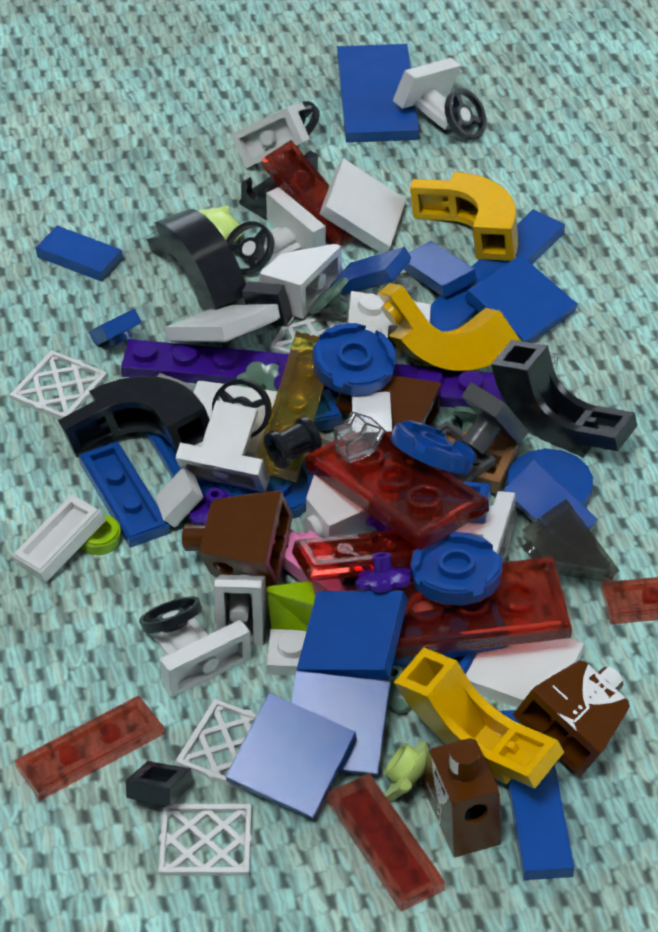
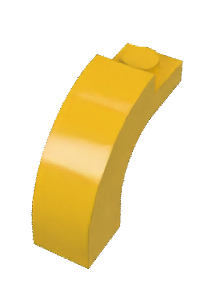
[410,172,518,261]
[377,283,521,371]
[394,647,564,789]

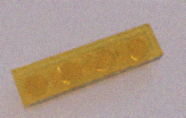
[258,331,324,482]

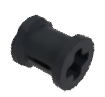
[264,416,322,469]

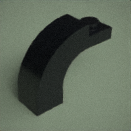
[147,209,246,310]
[491,340,638,458]
[58,376,210,458]

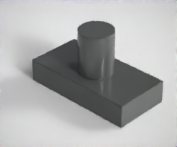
[461,382,529,455]

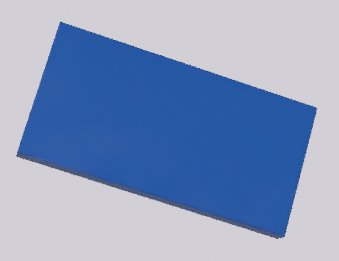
[337,44,419,143]

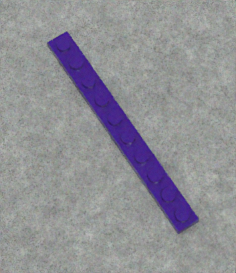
[121,339,505,408]

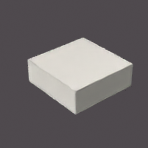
[155,467,203,527]

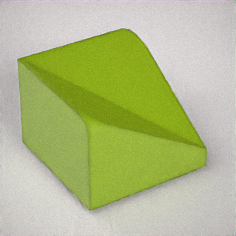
[266,581,315,631]

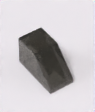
[521,499,620,583]

